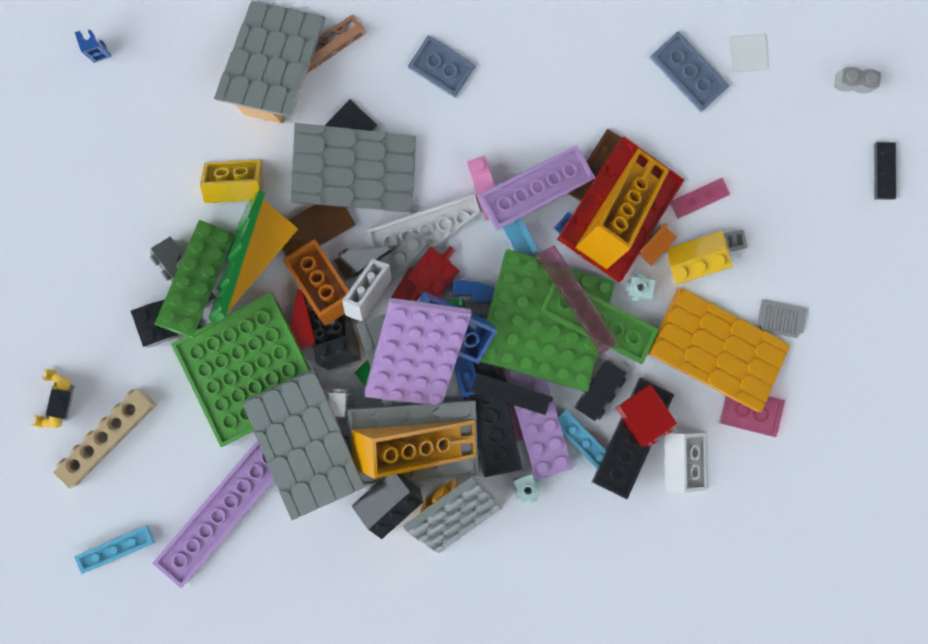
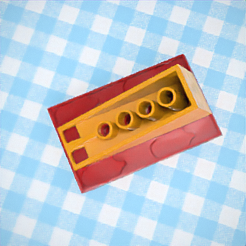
[557,136,684,283]

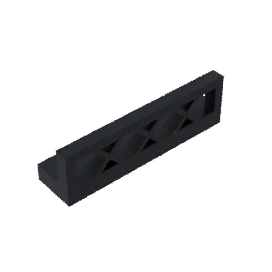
[471,373,554,415]

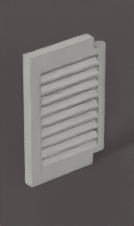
[757,300,807,338]

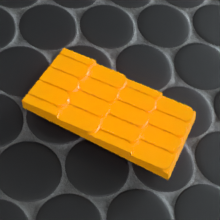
[648,288,791,412]

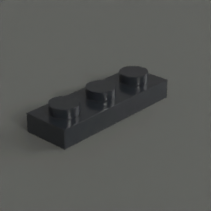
[874,142,896,200]

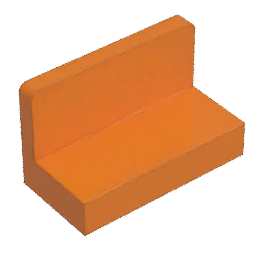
[638,223,677,266]

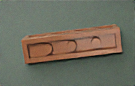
[307,14,366,74]

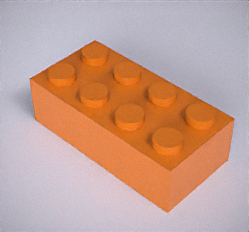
[282,239,349,326]

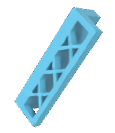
[497,182,538,256]

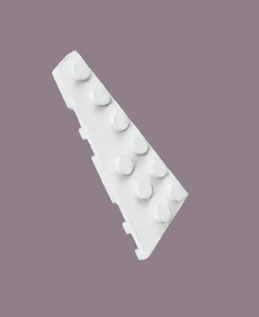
[366,194,480,267]

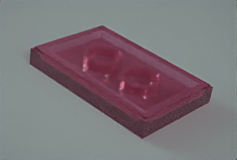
[719,396,785,437]

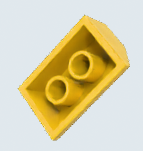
[200,159,263,204]
[667,230,735,285]

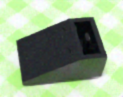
[310,310,361,370]

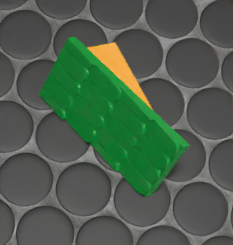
[208,189,298,324]

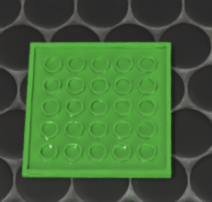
[480,249,615,392]
[171,292,311,447]

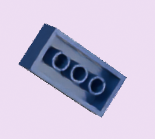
[419,291,498,364]

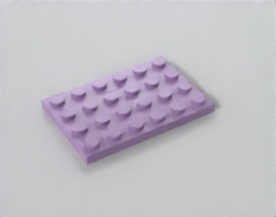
[365,298,472,406]

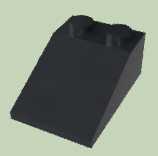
[130,299,203,348]

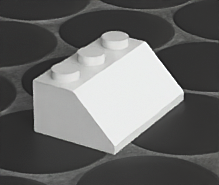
[664,432,707,493]

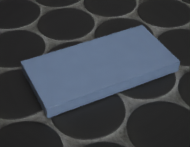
[650,31,730,112]

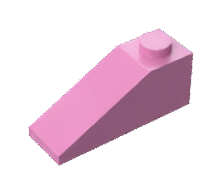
[466,156,495,221]

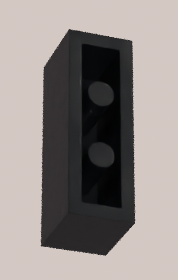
[574,360,627,421]

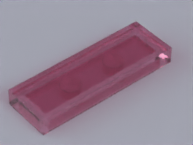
[670,178,730,219]

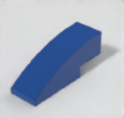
[453,280,495,303]

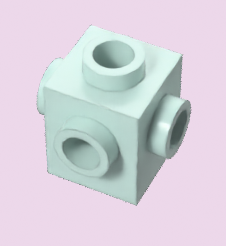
[625,274,655,302]
[513,472,542,504]

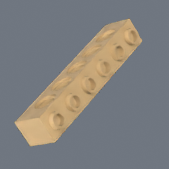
[53,389,157,489]

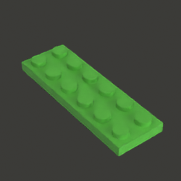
[155,220,235,339]
[539,277,659,364]

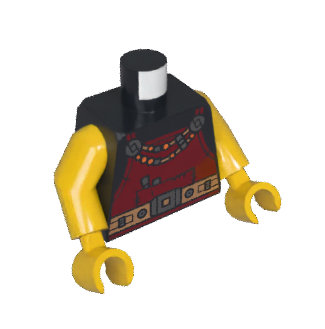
[31,369,75,428]

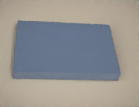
[408,35,476,98]

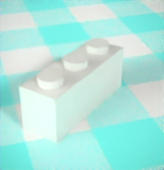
[342,259,392,322]

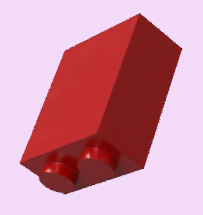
[615,385,677,447]

